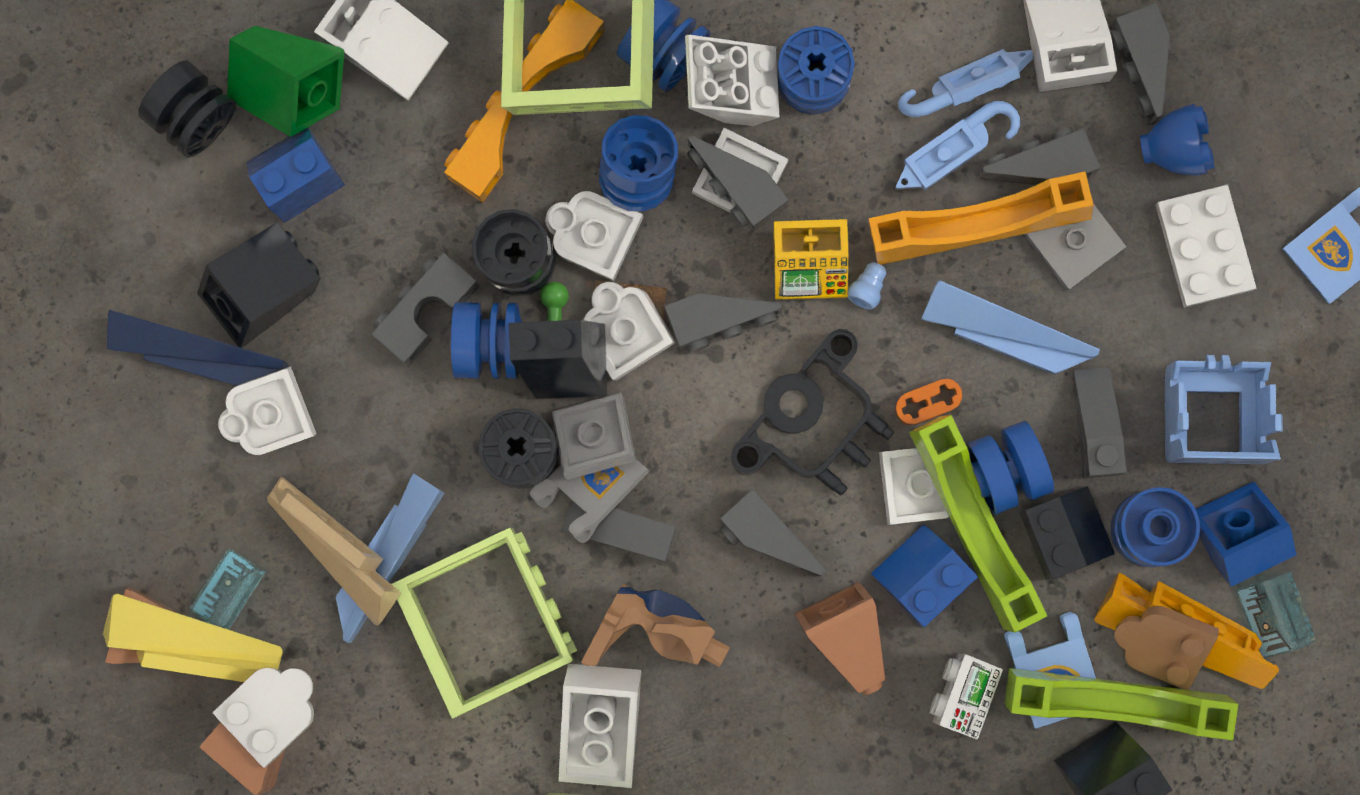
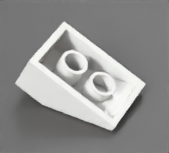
[559,664,641,788]

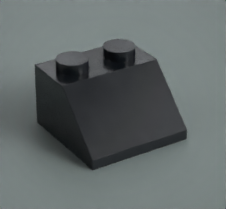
[1019,486,1115,580]

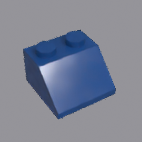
[1196,482,1297,587]
[871,524,978,627]

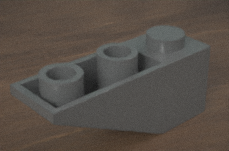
[1110,3,1170,125]
[979,127,1100,185]
[687,136,789,232]
[664,293,782,353]

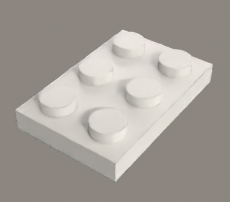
[1155,185,1257,308]

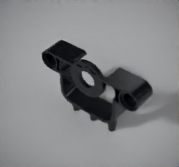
[731,329,894,496]

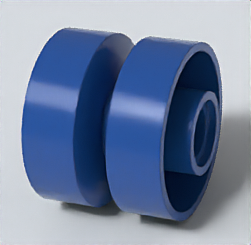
[966,420,1054,515]
[1111,487,1200,567]

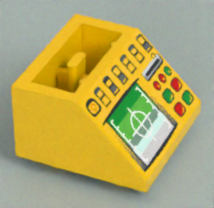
[773,219,848,300]

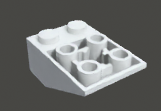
[314,0,449,101]
[1023,0,1117,92]
[685,35,780,126]

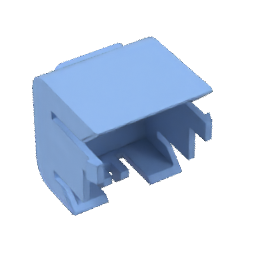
[1165,355,1283,464]

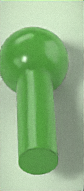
[540,281,569,321]

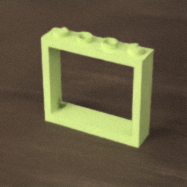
[501,0,654,115]
[392,528,577,719]

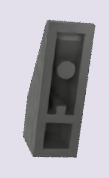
[1073,367,1127,478]
[720,489,827,576]

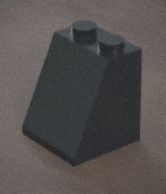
[197,223,321,348]
[509,320,607,399]
[1053,721,1173,795]

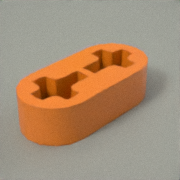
[895,379,962,426]

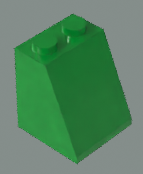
[227,26,344,137]

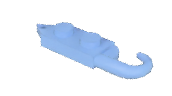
[898,49,1034,117]
[895,101,1020,191]

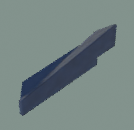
[107,310,289,386]

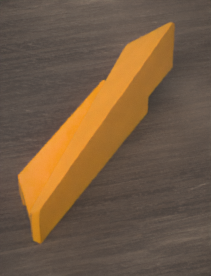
[1094,572,1279,689]

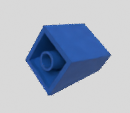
[246,127,345,223]

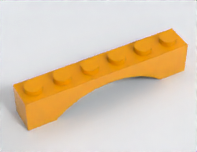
[444,0,605,203]
[869,171,1094,265]

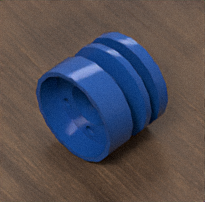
[616,0,711,93]
[777,26,855,115]
[599,115,678,212]
[451,302,522,379]

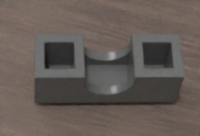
[372,252,480,367]

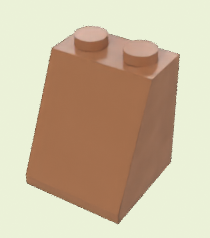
[199,722,285,795]

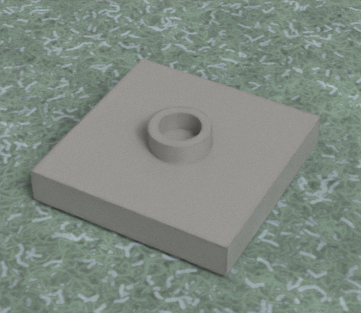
[1024,205,1127,291]
[552,392,636,480]

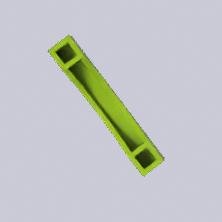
[909,415,1047,633]
[1004,668,1238,740]

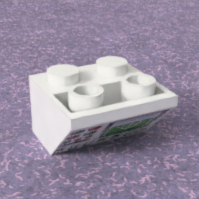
[929,653,1003,739]

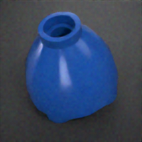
[1140,103,1215,176]

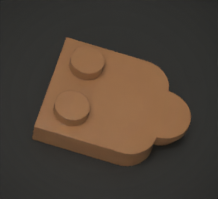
[1115,606,1219,690]

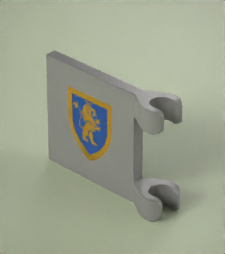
[530,459,649,543]

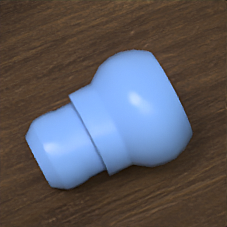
[848,262,887,310]

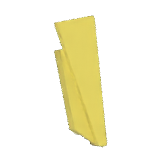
[103,594,282,682]

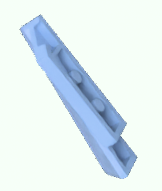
[921,281,1100,375]
[336,473,445,643]

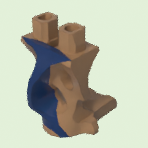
[581,584,730,667]

